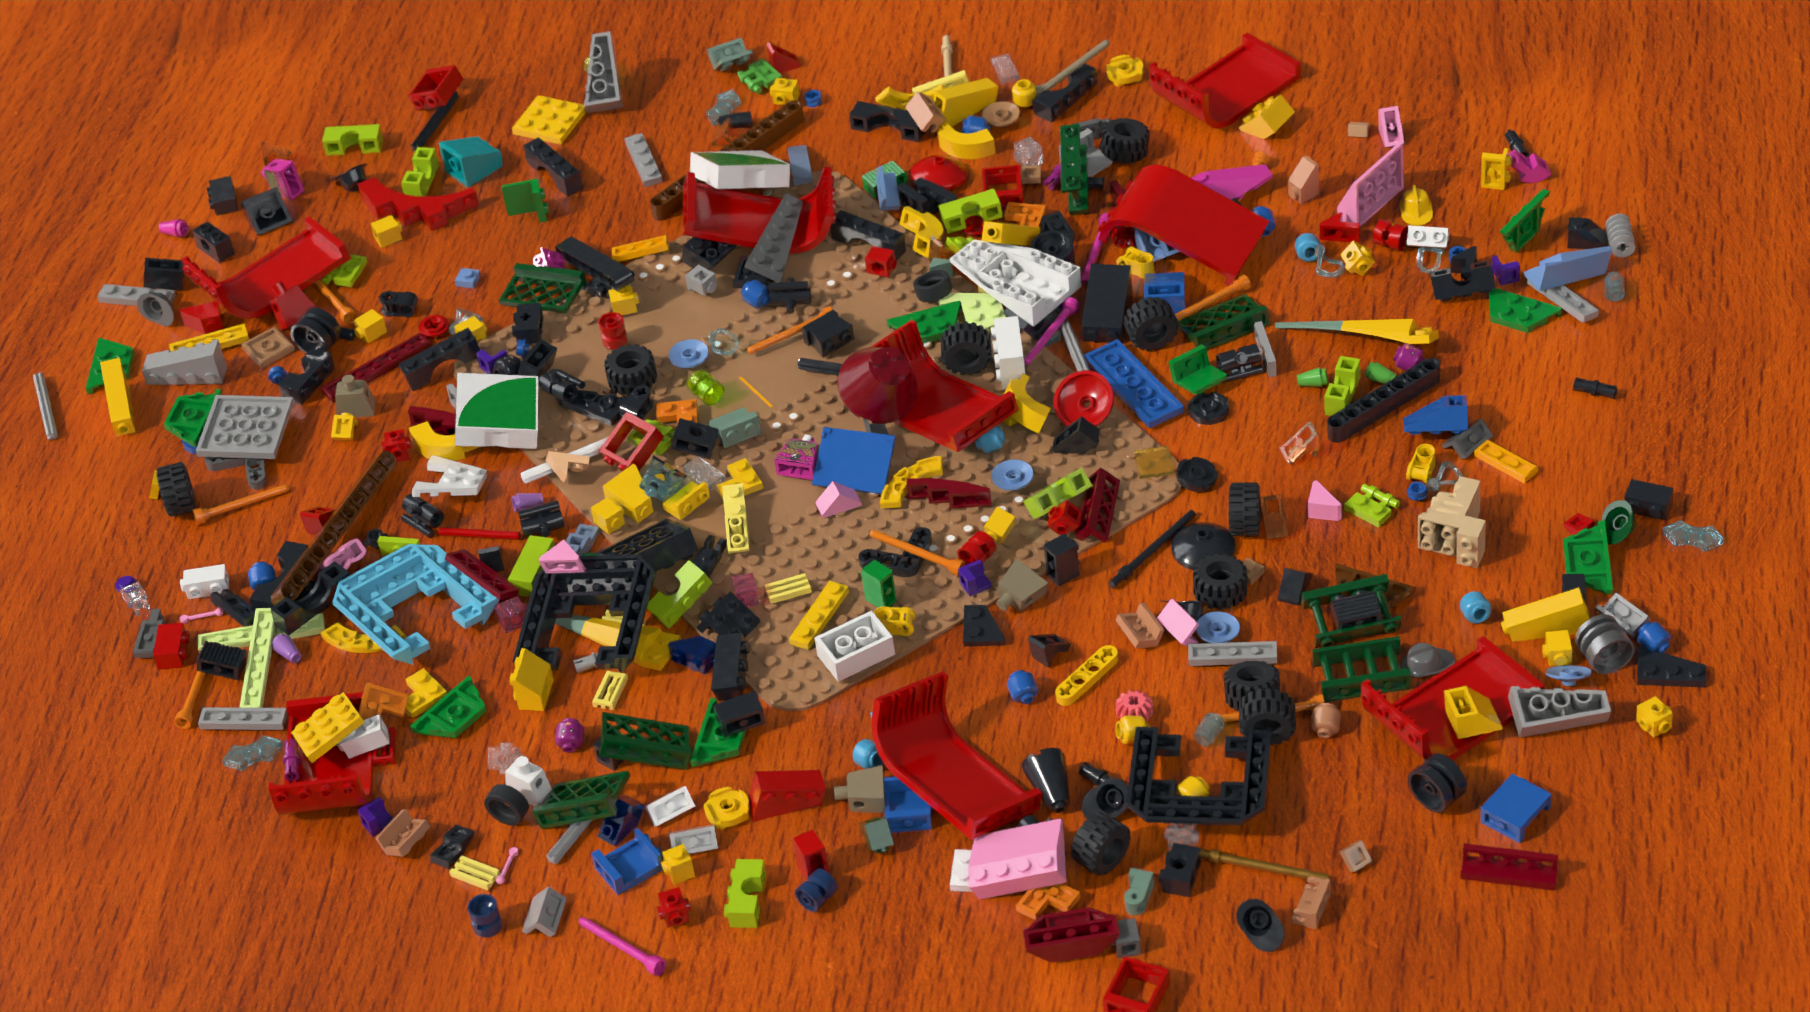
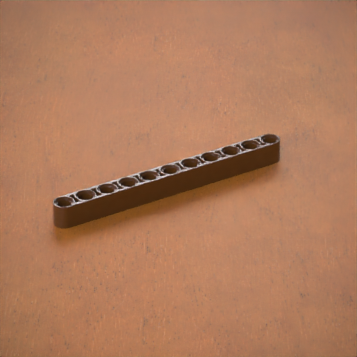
[650,100,804,221]
[271,451,396,606]

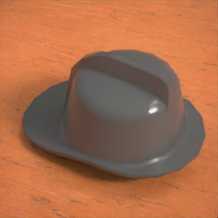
[137,292,174,326]
[1402,643,1455,678]

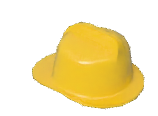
[1400,185,1433,226]

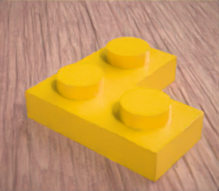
[716,458,763,500]
[405,668,447,719]

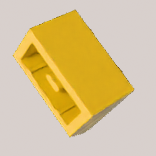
[1239,94,1295,139]
[510,648,554,711]
[1444,686,1502,739]

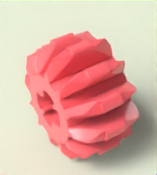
[1116,689,1153,723]

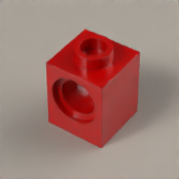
[865,246,897,277]

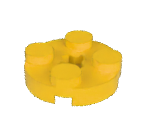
[1106,55,1144,86]
[704,787,750,829]

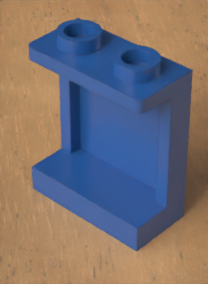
[1481,773,1551,843]
[884,777,932,833]
[591,828,664,895]

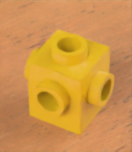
[770,78,800,106]
[1340,241,1375,276]
[1636,696,1673,738]

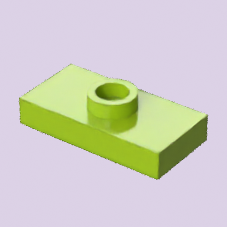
[377,536,420,556]

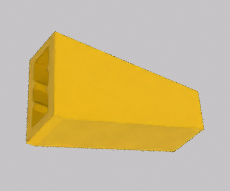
[932,78,998,127]
[982,221,1041,246]
[100,358,136,437]
[1501,588,1591,642]

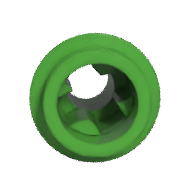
[1365,361,1397,384]
[1297,367,1328,387]

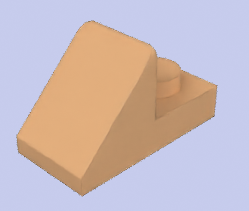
[546,451,589,483]

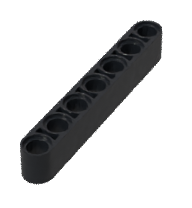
[555,236,634,292]
[1327,358,1440,443]

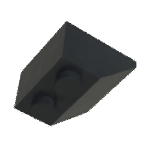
[240,187,292,236]

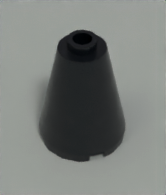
[1021,748,1070,813]

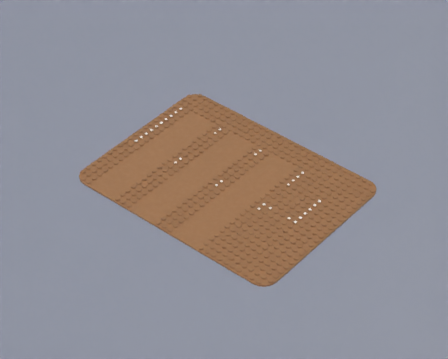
[453,171,1182,712]

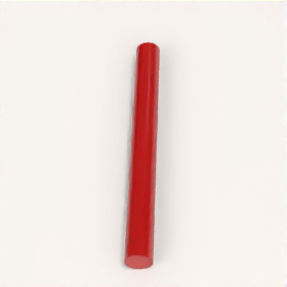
[439,527,520,540]

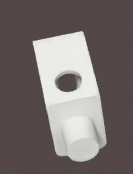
[505,756,551,806]

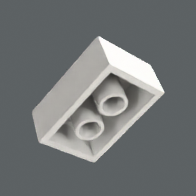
[991,316,1026,389]
[815,611,895,682]

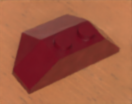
[1023,907,1120,963]

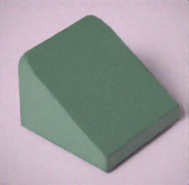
[929,258,954,277]

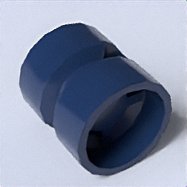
[795,868,838,912]
[467,894,502,938]

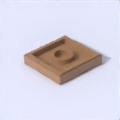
[241,326,295,368]

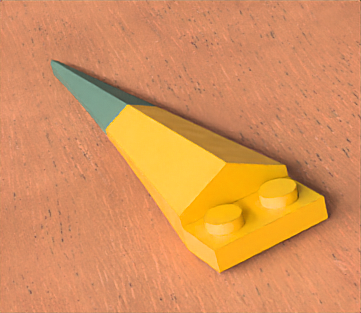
[1275,319,1439,344]
[524,607,682,671]

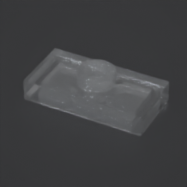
[991,54,1020,84]
[683,456,726,490]

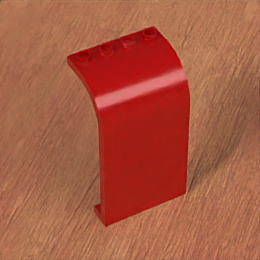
[1149,32,1301,129]
[1098,165,1269,286]
[683,166,836,254]
[181,216,352,319]
[870,320,1019,452]
[1361,636,1545,760]
[871,671,1042,840]
[268,692,373,815]

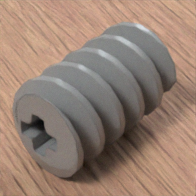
[1605,214,1636,258]

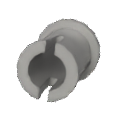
[573,652,598,673]

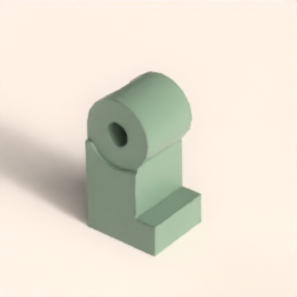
[1124,868,1155,916]

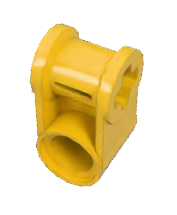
[1116,247,1155,279]
[1406,444,1435,484]
[874,606,916,636]

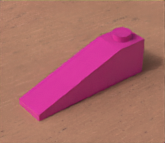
[1191,164,1273,200]

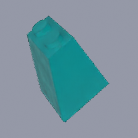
[439,136,503,188]

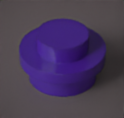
[115,576,136,595]

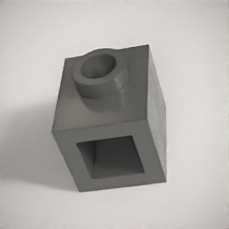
[1111,918,1141,958]

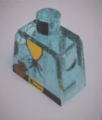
[639,456,687,501]

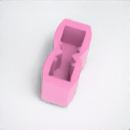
[319,539,367,571]

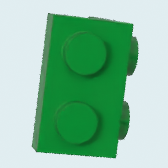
[501,178,549,223]
[1168,344,1227,394]

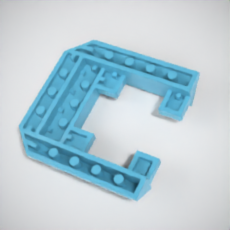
[333,544,499,665]

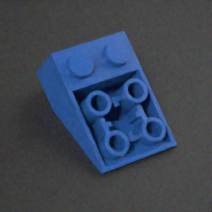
[1144,272,1185,314]
[1403,395,1468,435]

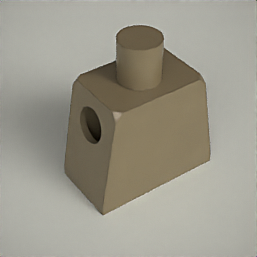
[336,375,376,418]
[996,559,1048,611]
[834,766,885,813]

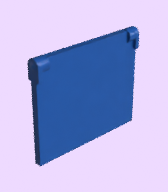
[812,427,896,494]

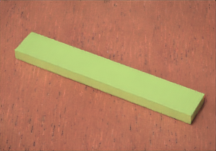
[239,608,276,708]
[198,613,325,653]

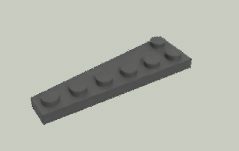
[745,193,803,283]

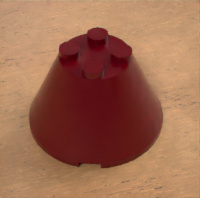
[837,347,918,424]

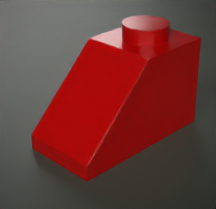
[180,301,224,334]

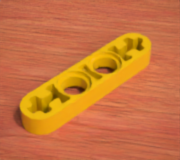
[1055,645,1118,706]

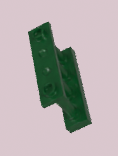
[1060,123,1089,216]
[1301,574,1402,648]
[1312,636,1411,703]

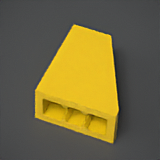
[603,464,653,523]

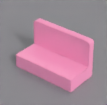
[1156,599,1199,646]

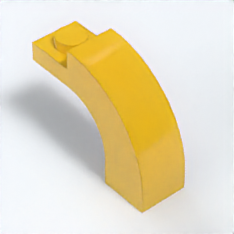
[937,120,996,159]
[899,206,943,258]
[1003,373,1051,433]
[409,421,481,461]

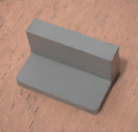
[669,824,718,854]
[522,887,567,937]

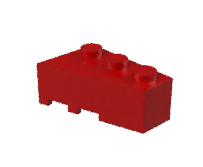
[748,770,826,822]

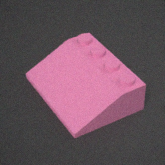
[1337,142,1403,227]
[969,818,1066,899]

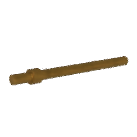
[1201,849,1330,879]

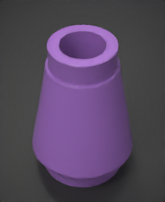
[512,493,543,512]
[272,633,302,663]

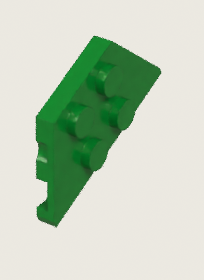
[1500,189,1550,253]
[1489,288,1562,333]
[886,301,961,344]
[85,338,135,394]
[164,389,223,447]
[1563,520,1613,595]
[410,675,487,738]
[690,698,747,767]

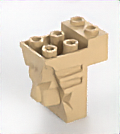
[1418,476,1486,568]

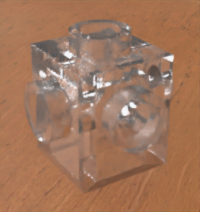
[1013,137,1043,166]
[488,742,523,774]
[1165,823,1200,851]

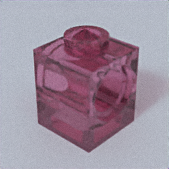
[732,573,760,607]
[494,596,527,633]

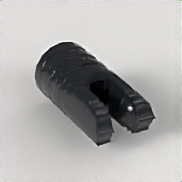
[718,111,753,129]

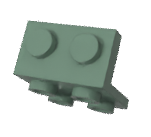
[707,38,753,72]
[709,408,761,448]

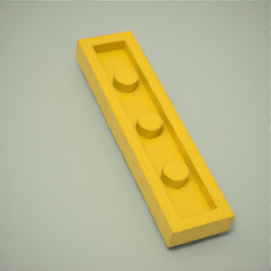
[169,324,249,351]
[789,580,849,650]

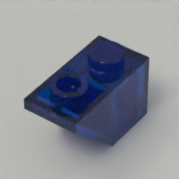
[668,636,716,675]
[597,796,645,846]

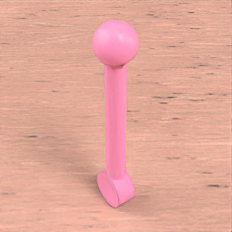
[180,608,223,624]
[496,847,518,884]

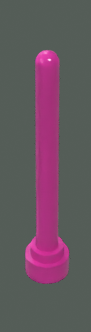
[1081,213,1109,283]
[1024,297,1080,365]
[579,917,666,976]

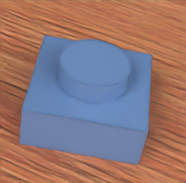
[455,268,481,289]

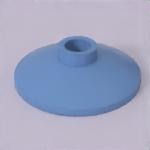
[669,339,709,368]
[992,460,1033,491]
[1196,612,1240,643]
[1546,665,1591,686]

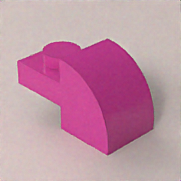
[1509,149,1551,183]

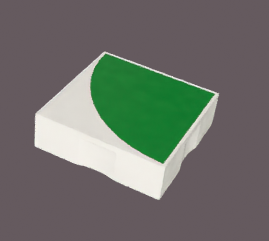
[690,150,790,189]
[455,373,538,449]

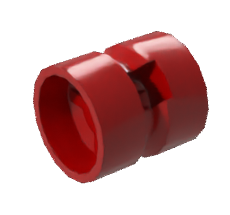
[1373,219,1408,251]
[598,312,628,350]
[957,531,997,566]

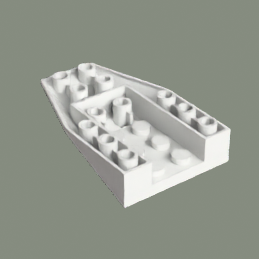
[950,239,1081,327]

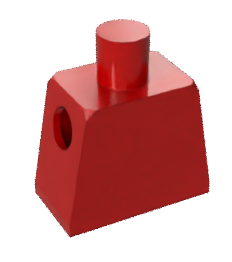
[269,280,316,330]

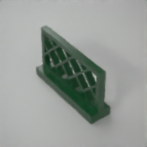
[498,263,588,313]
[1178,294,1270,350]
[599,712,691,770]
[531,770,631,829]

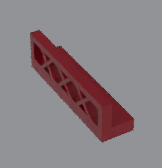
[1076,467,1120,543]
[445,549,519,609]
[1460,843,1558,891]

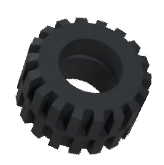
[1100,118,1150,163]
[1124,297,1179,351]
[941,321,992,375]
[604,344,657,396]
[157,462,196,517]
[1229,482,1261,536]
[1193,554,1247,610]
[1224,660,1281,711]
[1239,688,1296,746]
[1071,812,1131,876]

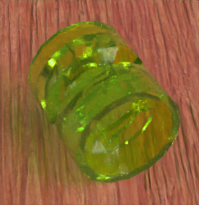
[687,369,725,406]

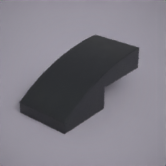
[430,824,475,869]

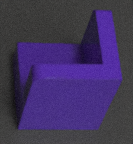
[1492,256,1520,286]
[476,349,508,374]
[958,560,992,597]
[358,797,393,837]

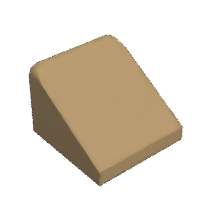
[1348,122,1370,137]

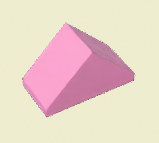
[1379,106,1404,147]
[1308,480,1342,521]
[816,481,862,518]
[539,540,586,573]

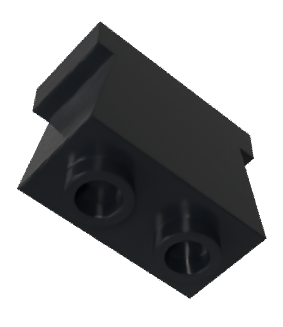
[802,309,854,358]

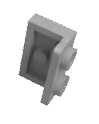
[1595,593,1651,639]

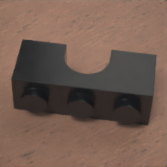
[1430,260,1495,301]
[278,348,335,405]

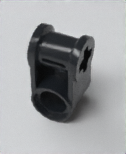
[379,291,418,318]
[619,385,653,420]

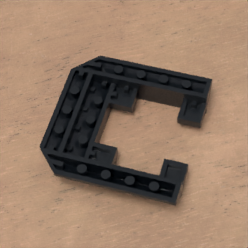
[513,554,656,673]
[1126,727,1271,826]

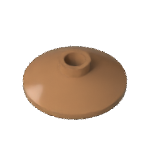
[982,101,1020,127]

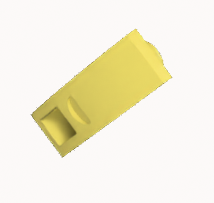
[722,483,749,554]

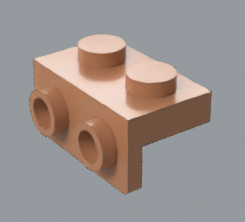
[1115,603,1164,648]
[376,809,431,857]

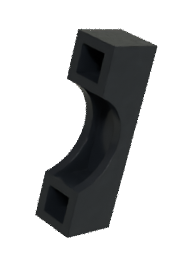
[1033,64,1098,122]
[849,101,926,142]
[523,137,583,197]
[830,210,906,260]
[398,328,481,391]
[250,541,308,610]
[270,561,349,635]

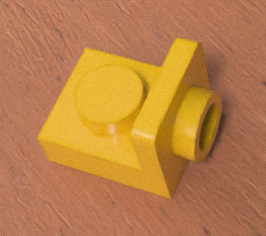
[331,413,358,441]

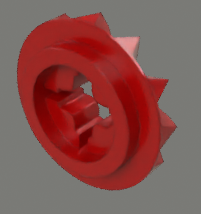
[1111,225,1137,248]
[418,315,450,339]

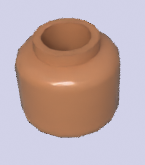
[1310,703,1341,738]

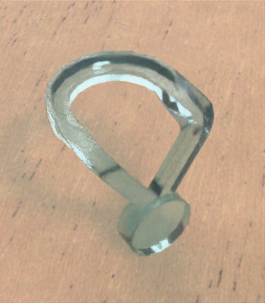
[1315,244,1345,278]
[1417,247,1444,273]
[450,308,484,335]
[707,328,739,355]
[1426,461,1463,492]

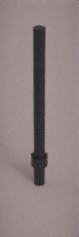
[1108,510,1196,588]

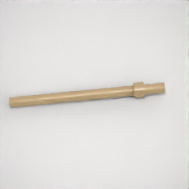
[941,35,952,77]

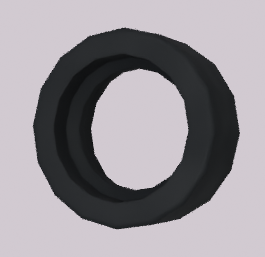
[913,270,953,302]
[484,784,529,825]

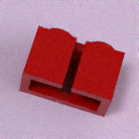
[153,623,190,670]
[792,829,830,881]

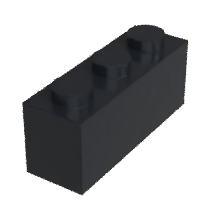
[711,633,750,701]

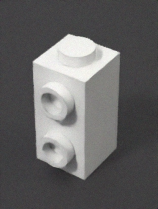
[180,564,229,599]
[338,715,390,758]

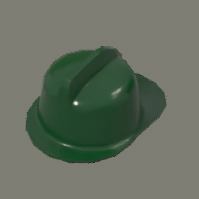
[1602,500,1636,545]

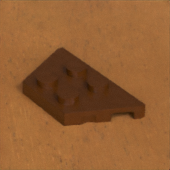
[1335,564,1414,609]

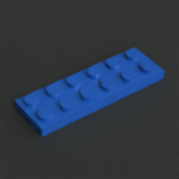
[1084,339,1184,429]

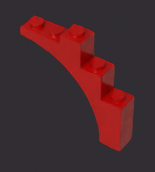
[358,177,479,231]

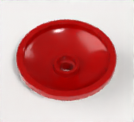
[910,155,967,190]
[1053,370,1114,427]

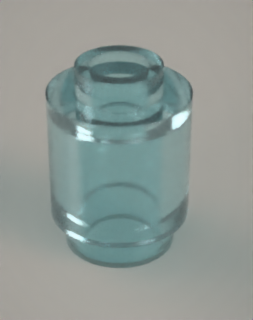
[1604,272,1625,301]
[1194,713,1225,746]

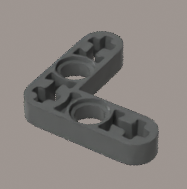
[204,457,267,490]

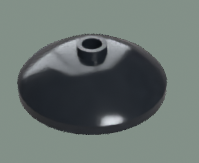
[1171,522,1235,570]

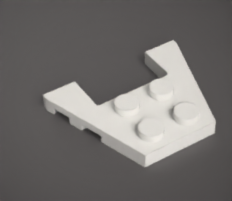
[412,455,487,497]

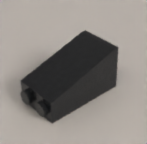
[1082,264,1133,343]

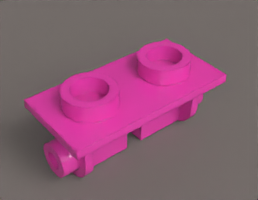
[533,248,566,269]

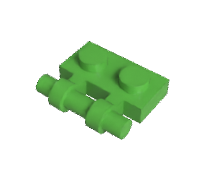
[737,58,782,94]

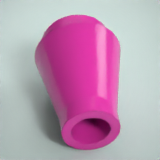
[159,219,188,238]

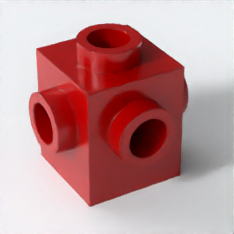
[381,429,412,462]
[1047,500,1083,535]
[656,887,691,928]

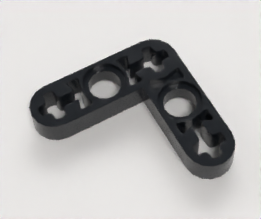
[858,527,932,577]

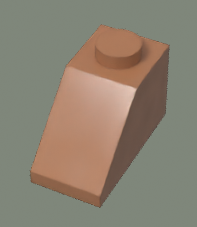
[1288,155,1319,204]

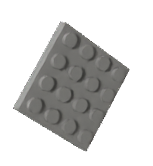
[196,395,294,459]

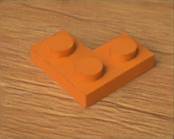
[1004,202,1046,228]
[657,399,698,424]
[358,682,409,720]
[1016,883,1081,920]

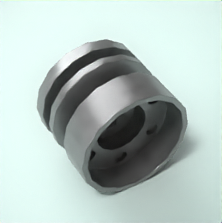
[1575,614,1635,674]

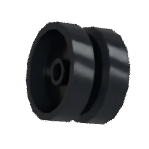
[1031,230,1075,265]
[290,307,342,354]
[1408,753,1467,813]

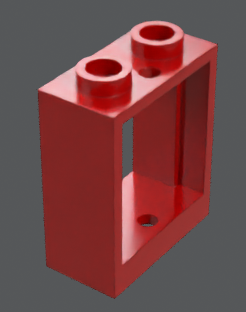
[408,65,464,110]
[982,164,1023,211]
[599,412,664,472]
[1103,956,1170,1012]

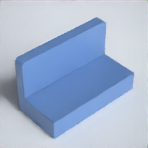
[876,166,900,211]

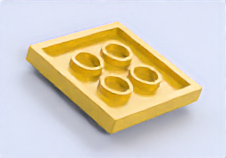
[512,95,586,144]
[291,692,365,763]

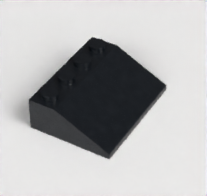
[595,518,699,572]

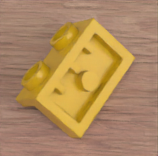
[1481,148,1511,190]
[662,481,710,520]

